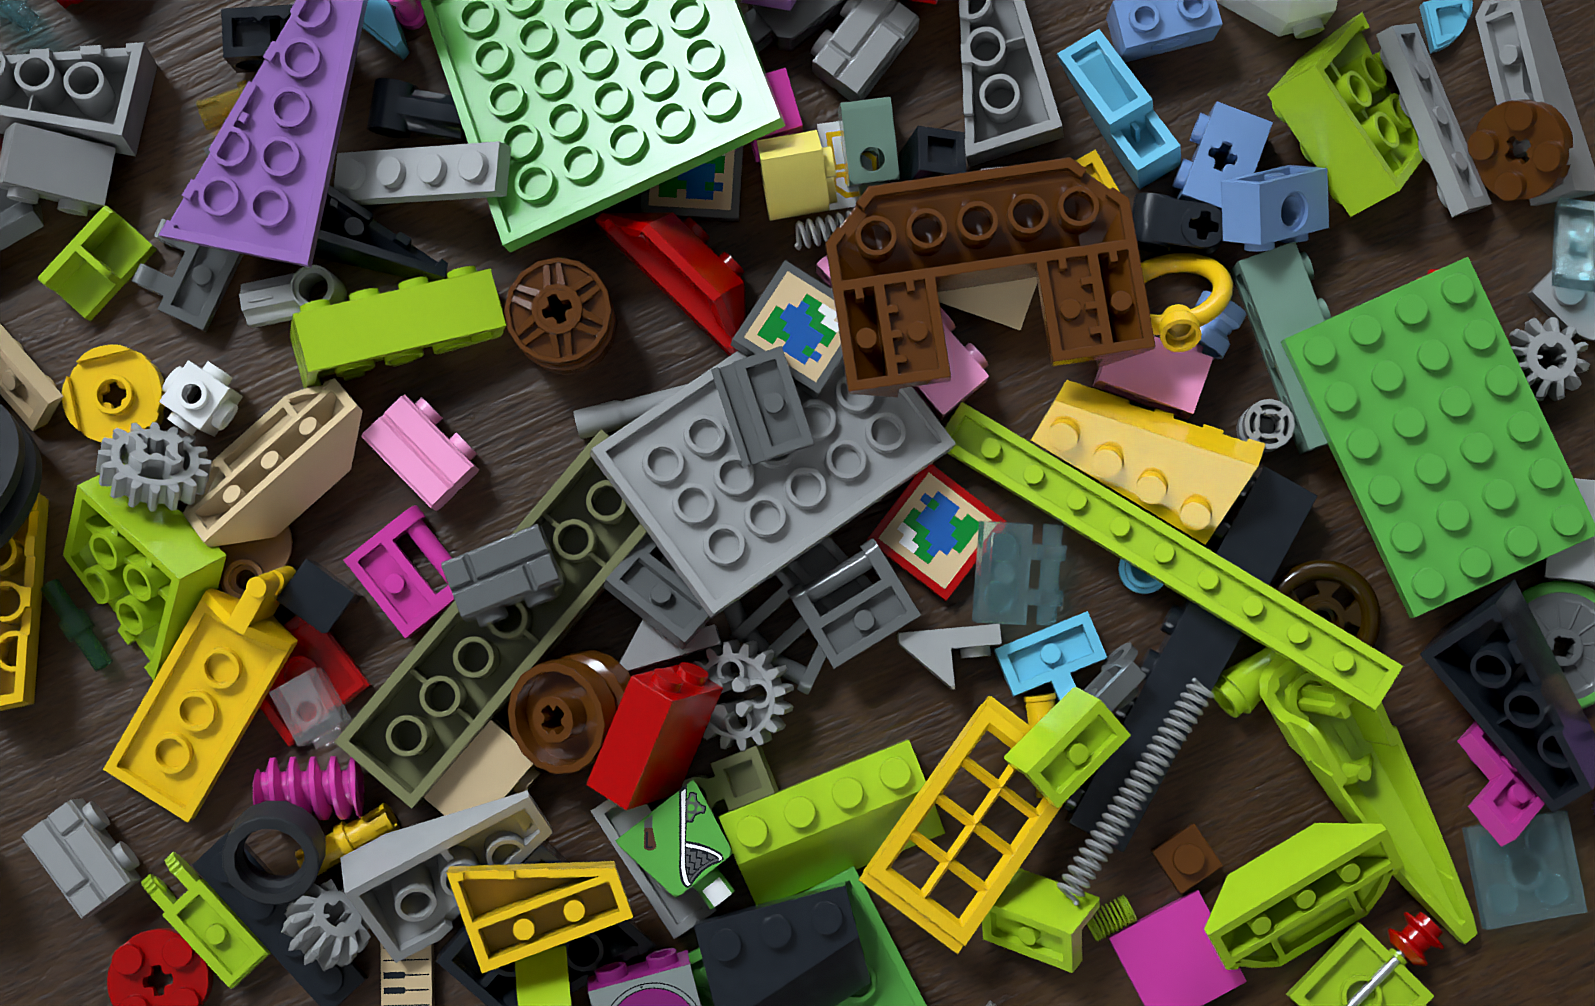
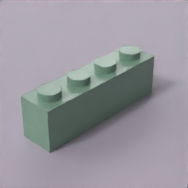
[1230,241,1331,455]

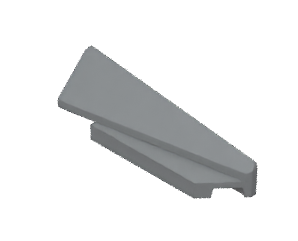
[1475,0,1595,206]

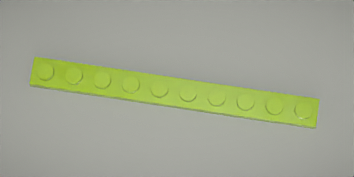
[945,402,1403,712]

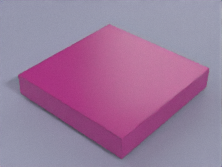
[1107,889,1247,1006]

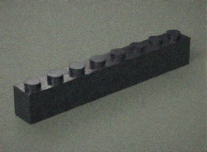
[1063,466,1318,852]

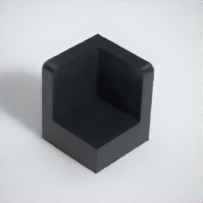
[898,125,966,182]
[276,559,363,634]

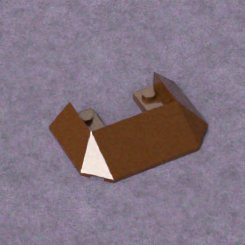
[825,157,1156,398]

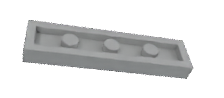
[1376,23,1492,217]
[334,141,511,205]

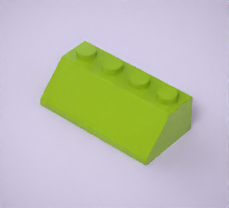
[719,739,945,905]

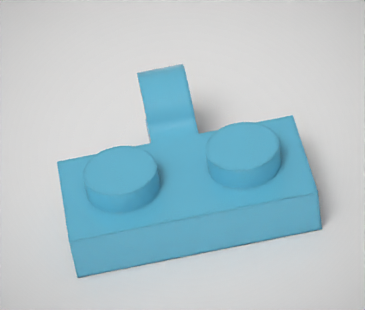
[994,611,1107,703]

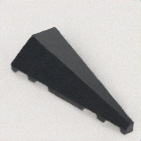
[223,119,448,282]

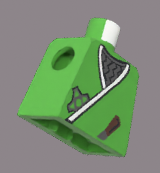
[615,780,735,910]

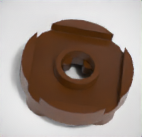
[1467,99,1573,201]

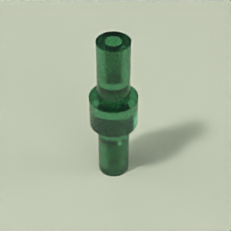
[40,579,113,672]

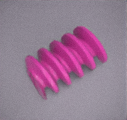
[253,756,364,820]

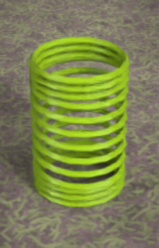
[1087,895,1137,942]

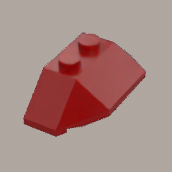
[595,212,746,356]

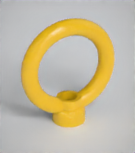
[1141,253,1233,352]

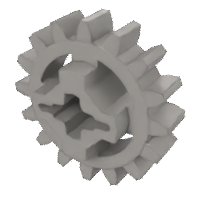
[96,422,211,511]

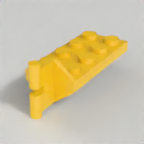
[103,566,298,823]

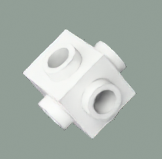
[159,360,243,437]

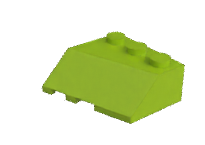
[1267,12,1423,217]
[63,464,227,681]

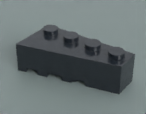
[1420,579,1595,812]

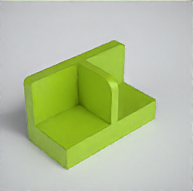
[38,206,157,321]
[1004,687,1131,808]
[982,868,1100,973]

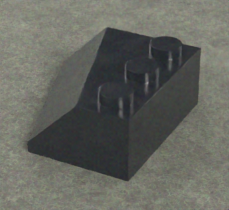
[436,840,656,1006]
[694,882,871,1006]

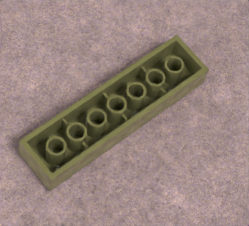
[334,430,647,809]

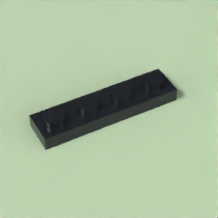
[192,830,369,1006]

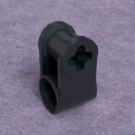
[1132,193,1223,256]

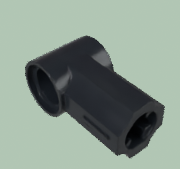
[366,78,465,142]

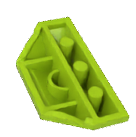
[1204,823,1404,970]

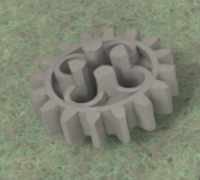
[692,639,794,751]

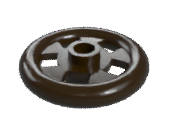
[1271,560,1381,648]

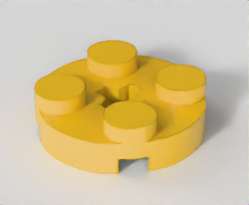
[62,345,165,443]

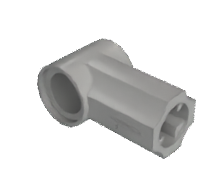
[239,265,347,328]

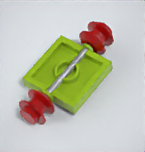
[1286,912,1444,1006]

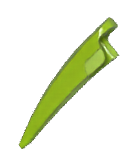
[1259,655,1477,944]

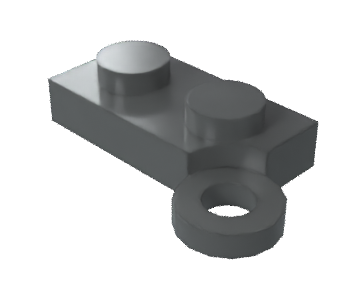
[1083,642,1146,712]

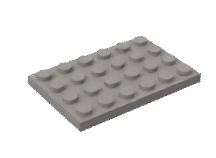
[590,288,956,618]

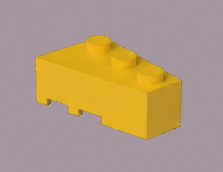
[446,861,633,973]

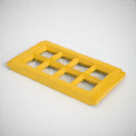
[859,696,1064,954]

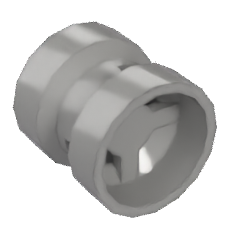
[1236,399,1295,454]

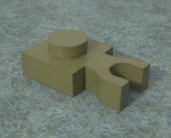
[682,745,779,811]

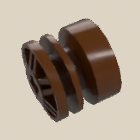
[504,257,618,375]

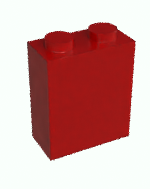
[586,662,723,810]

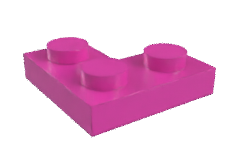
[1457,721,1545,847]

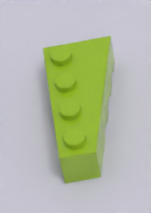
[290,266,506,389]

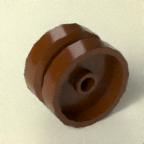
[508,650,631,774]

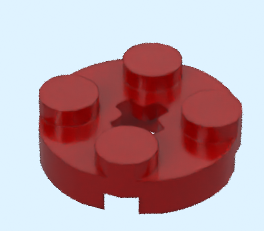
[107,928,213,1006]

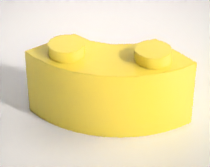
[757,130,837,221]

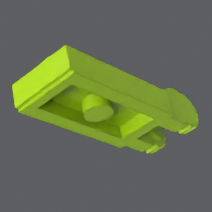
[141,852,271,989]

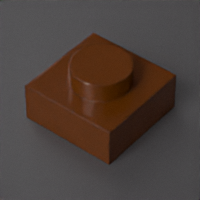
[1150,823,1223,894]

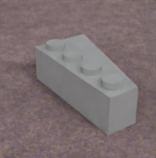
[0,42,157,156]

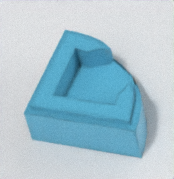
[1419,0,1473,54]

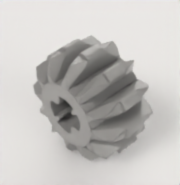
[1509,317,1590,402]
[281,879,371,971]

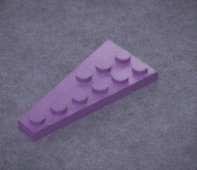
[159,0,368,268]

